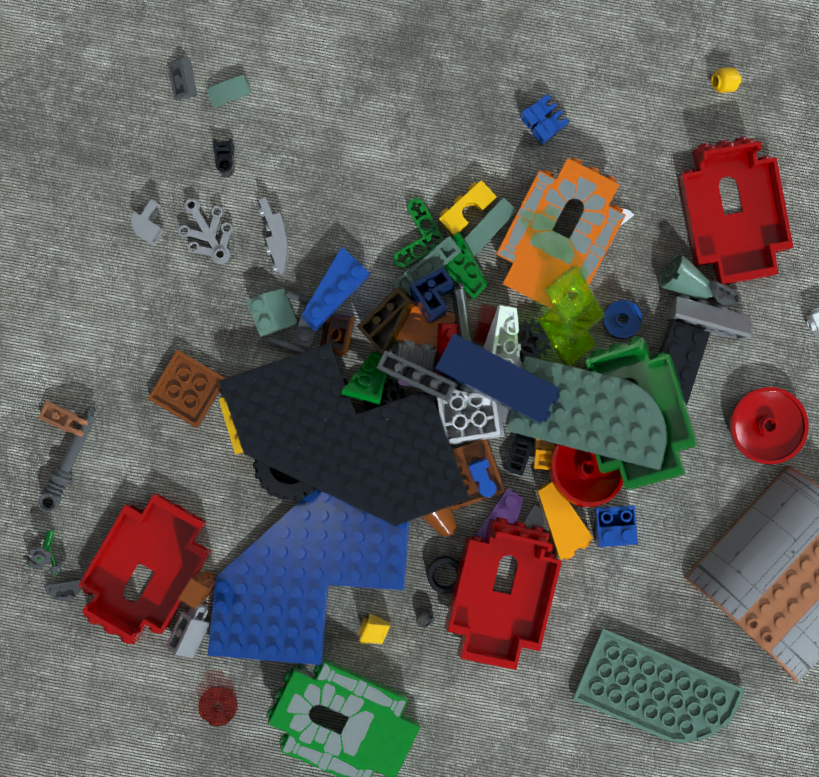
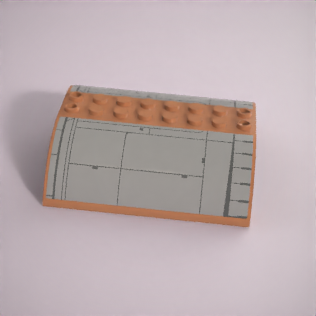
[684,466,819,683]

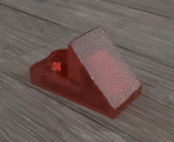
[473,304,497,344]

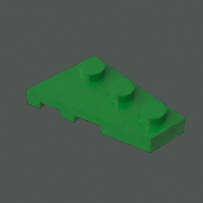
[444,231,488,299]
[341,351,386,404]

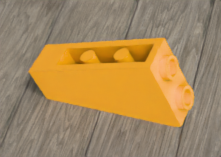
[536,480,593,560]

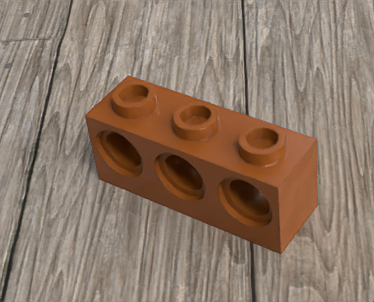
[179,570,217,609]

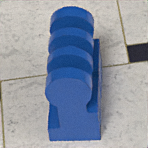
[520,94,570,146]
[466,457,496,497]

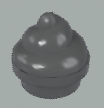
[416,608,435,628]

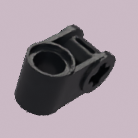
[213,138,235,177]

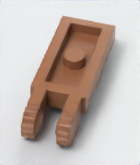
[38,401,89,437]

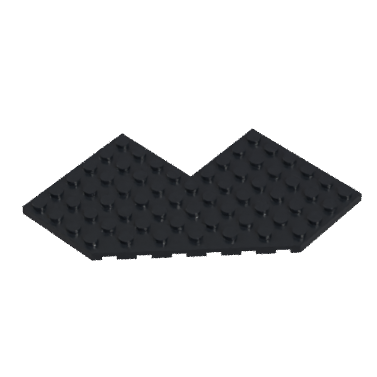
[219,343,470,526]

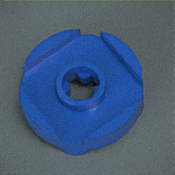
[603,300,642,338]

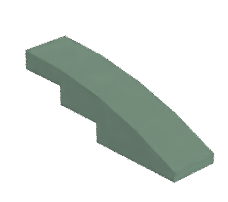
[464,197,518,257]

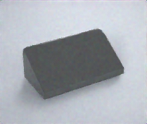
[167,57,197,100]

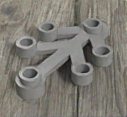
[178,198,233,264]

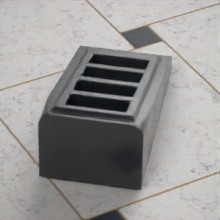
[503,434,535,476]

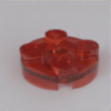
[198,686,238,726]

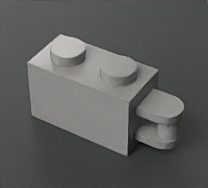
[166,605,210,658]

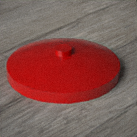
[729,387,809,464]
[549,444,623,507]

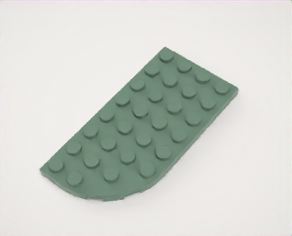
[507,356,667,470]
[572,627,745,743]

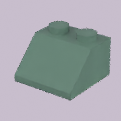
[246,288,298,338]

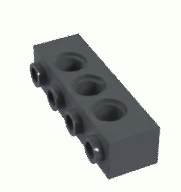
[377,350,457,403]

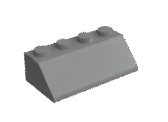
[667,294,752,340]

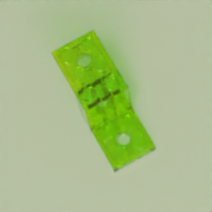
[538,266,605,366]

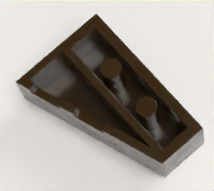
[356,286,416,355]

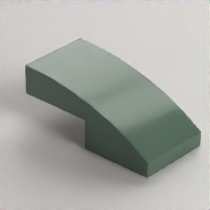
[207,75,251,108]

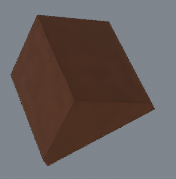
[320,315,355,357]

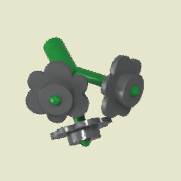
[23,530,66,575]

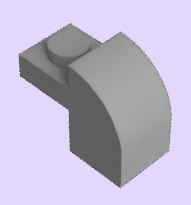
[131,199,164,246]

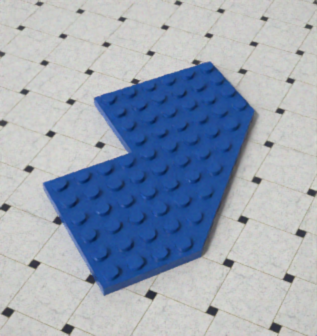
[208,489,410,665]

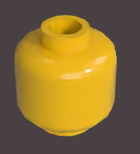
[711,67,742,93]

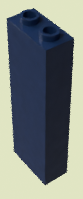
[435,333,560,425]

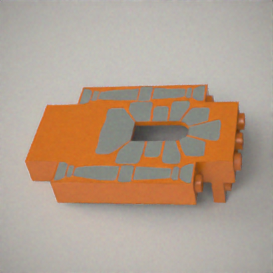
[496,157,626,310]

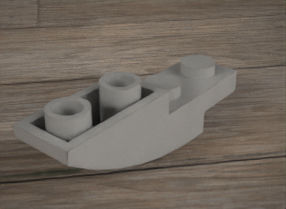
[257,197,288,276]

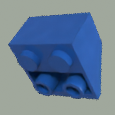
[594,505,638,547]

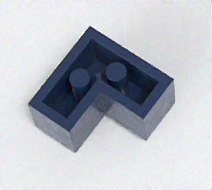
[410,267,453,324]

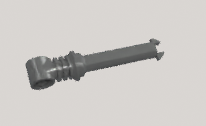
[452,283,477,393]
[37,408,96,513]

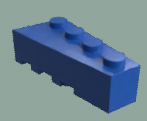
[301,247,370,332]

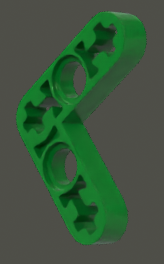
[393,198,444,269]

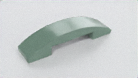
[392,236,462,294]

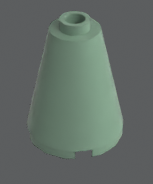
[659,253,713,301]

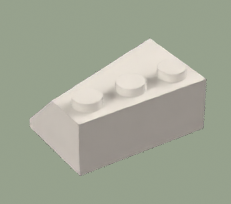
[437,390,505,445]

